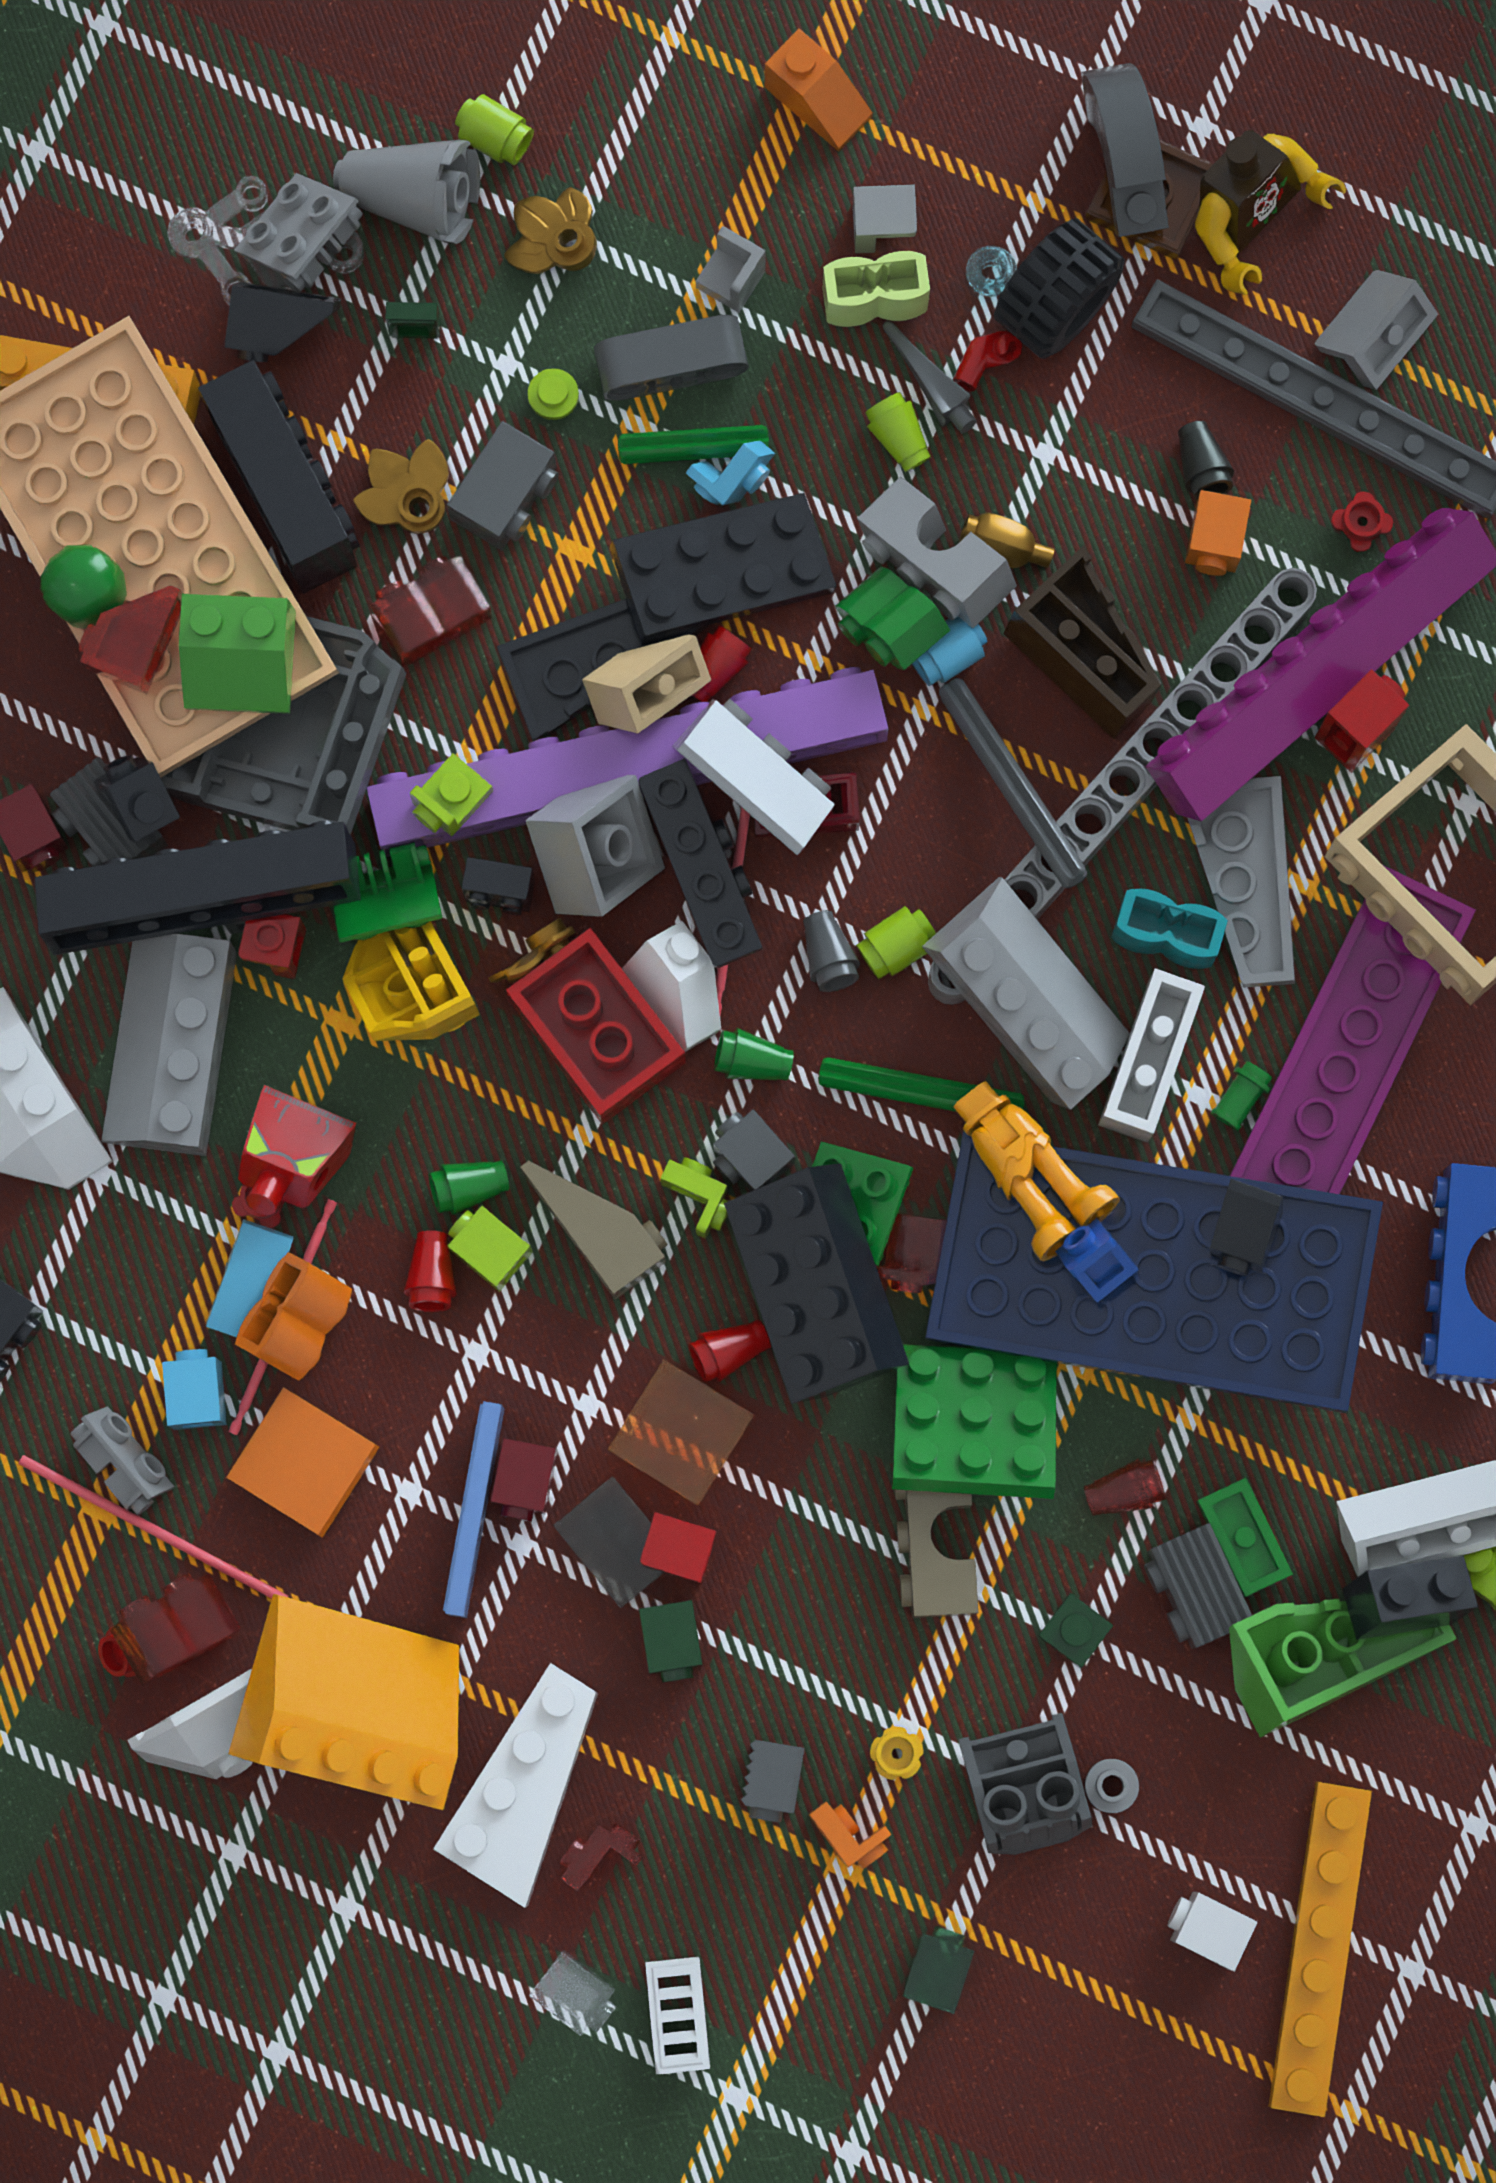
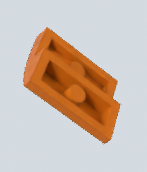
[226,1387,380,1538]

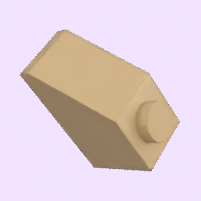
[582,635,712,734]

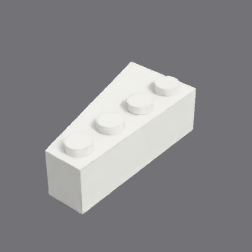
[434,1663,598,1908]

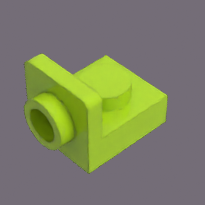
[409,753,493,837]

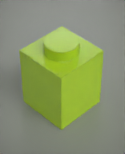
[448,1206,533,1292]

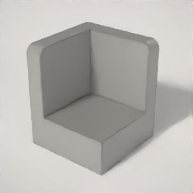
[853,184,917,253]
[696,226,766,313]

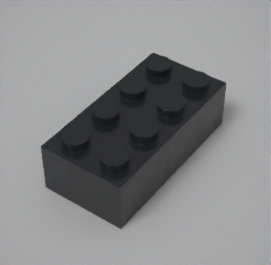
[198,359,360,594]
[724,1164,909,1404]

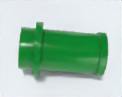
[1210,1061,1272,1131]

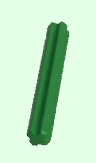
[818,1057,1025,1112]

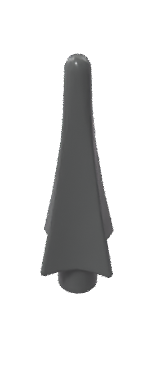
[883,321,977,434]

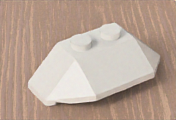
[0,987,113,1190]
[128,1669,253,1779]

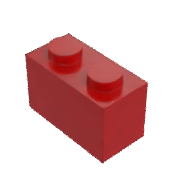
[1314,669,1409,773]

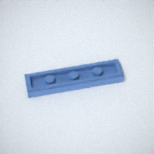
[443,1401,505,1619]

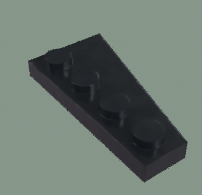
[497,598,708,742]

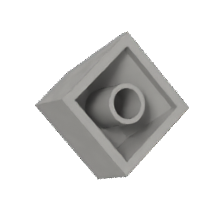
[525,775,665,917]

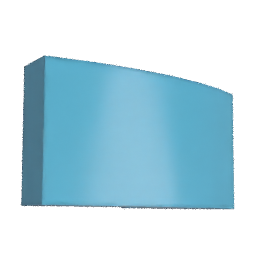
[206,1219,293,1337]

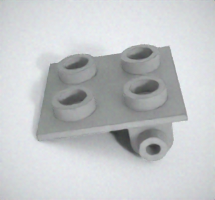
[234,173,363,293]

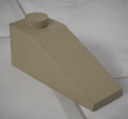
[520,1161,668,1300]

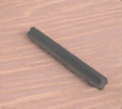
[939,678,1087,888]

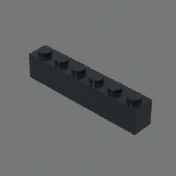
[35,821,361,955]

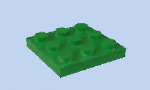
[892,1344,1057,1499]

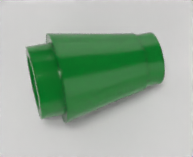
[714,1028,794,1081]
[428,1160,509,1215]

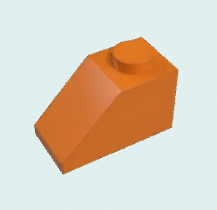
[764,28,873,152]

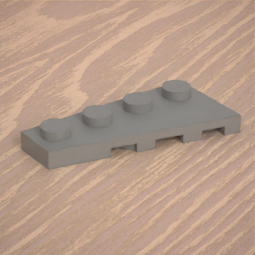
[1187,776,1295,988]

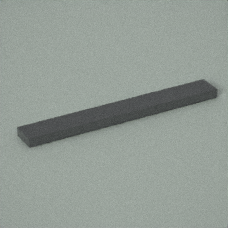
[1131,279,1496,520]

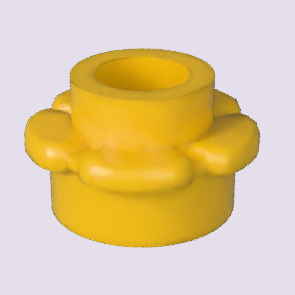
[870,1726,923,1780]

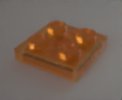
[608,1359,754,1507]

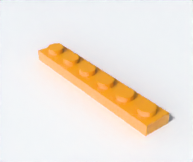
[1268,1782,1372,2117]

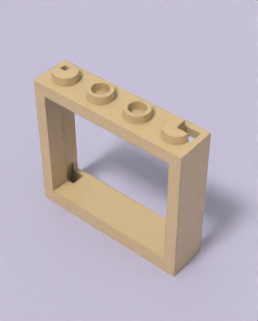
[1324,724,1496,1006]

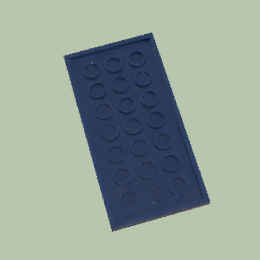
[925,1132,1383,1414]

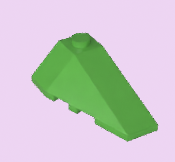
[1229,1599,1457,1738]

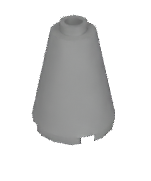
[333,140,480,244]

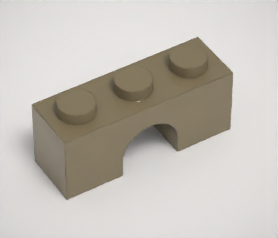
[894,1490,979,1618]

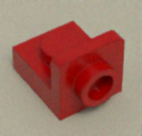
[238,914,307,979]

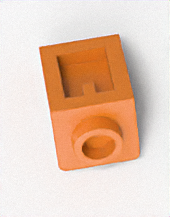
[808,1801,892,1869]

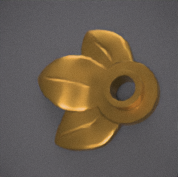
[504,187,597,274]
[353,439,449,534]
[488,918,576,983]

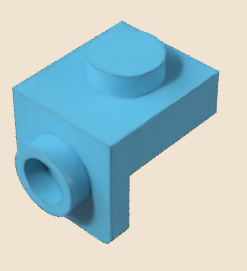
[686,440,775,505]

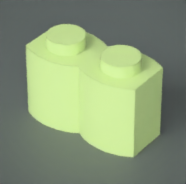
[822,251,930,327]

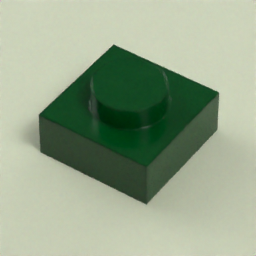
[1038,1593,1113,1668]

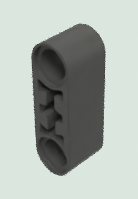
[594,315,749,401]

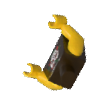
[1195,130,1346,295]

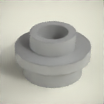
[1085,1759,1139,1813]

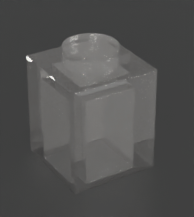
[529,1949,617,2036]

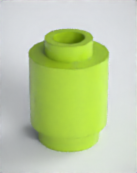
[455,94,534,165]
[856,906,936,980]

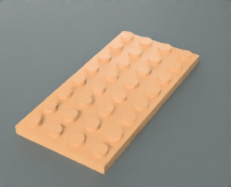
[0,316,339,778]

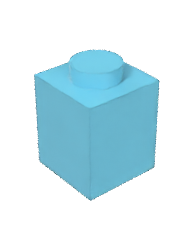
[162,1349,227,1430]

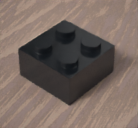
[462,857,535,916]

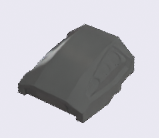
[958,1713,1092,1855]

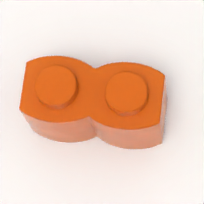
[235,1252,352,1381]

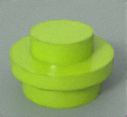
[528,368,579,420]

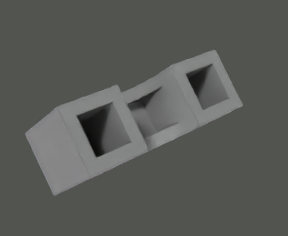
[857,476,1017,628]

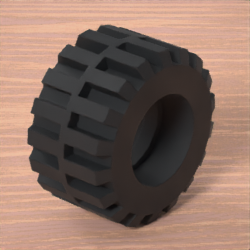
[994,218,1125,359]

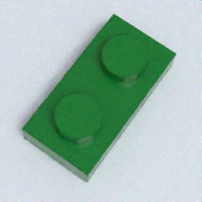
[1196,1478,1293,1598]

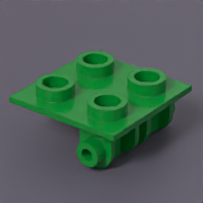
[333,842,443,943]
[812,1141,914,1266]

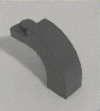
[1081,63,1169,237]

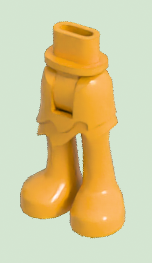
[954,1081,1120,1261]

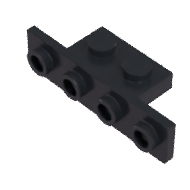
[638,758,763,968]

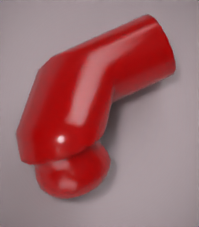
[952,331,1023,392]

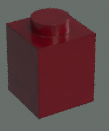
[0,783,69,872]
[491,1438,558,1522]

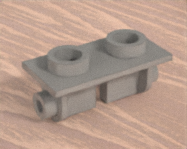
[70,1406,175,1515]

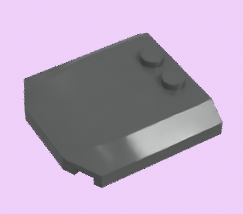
[161,616,406,835]

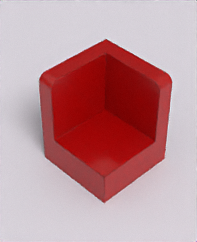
[640,1512,717,1585]

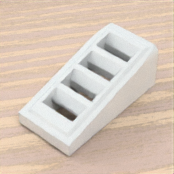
[645,1957,710,2074]

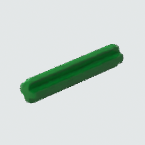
[618,425,769,464]

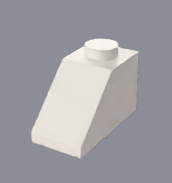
[622,921,721,1052]

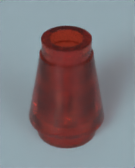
[1084,1458,1166,1516]

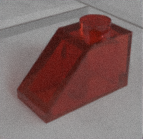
[79,585,184,695]

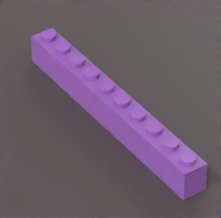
[367,667,888,857]

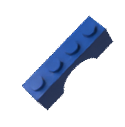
[1421,1163,1496,1385]

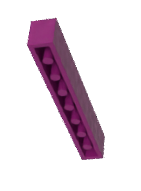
[1145,508,1496,822]

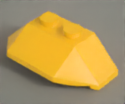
[342,921,480,1041]

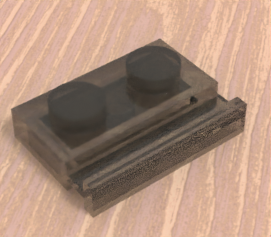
[553,1476,665,1609]

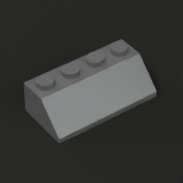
[922,877,1130,1110]
[101,934,237,1156]

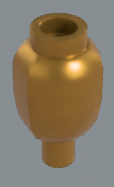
[959,512,1054,568]

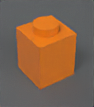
[1185,490,1251,576]

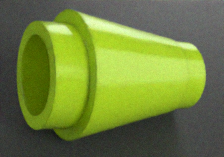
[865,392,931,473]

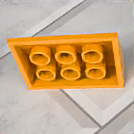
[228,1594,459,1810]

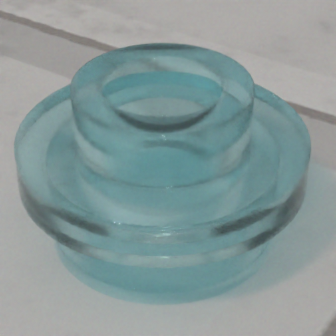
[966,246,1017,297]

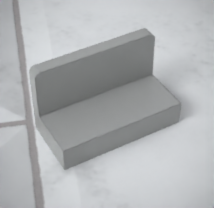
[1315,270,1438,390]

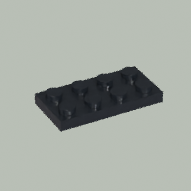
[609,493,837,642]

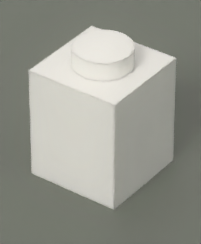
[1167,1891,1257,1972]

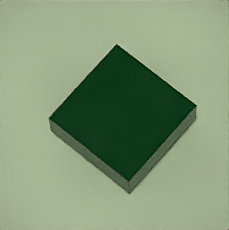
[385,302,441,339]

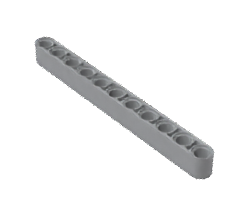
[928,568,1317,1005]

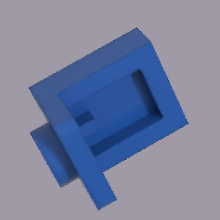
[1055,1218,1139,1303]

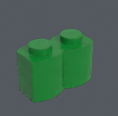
[835,566,950,670]

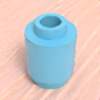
[912,616,988,686]

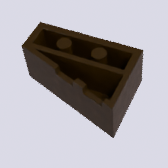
[1003,545,1162,739]

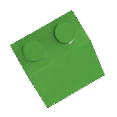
[179,594,296,714]

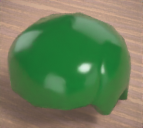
[40,544,127,629]

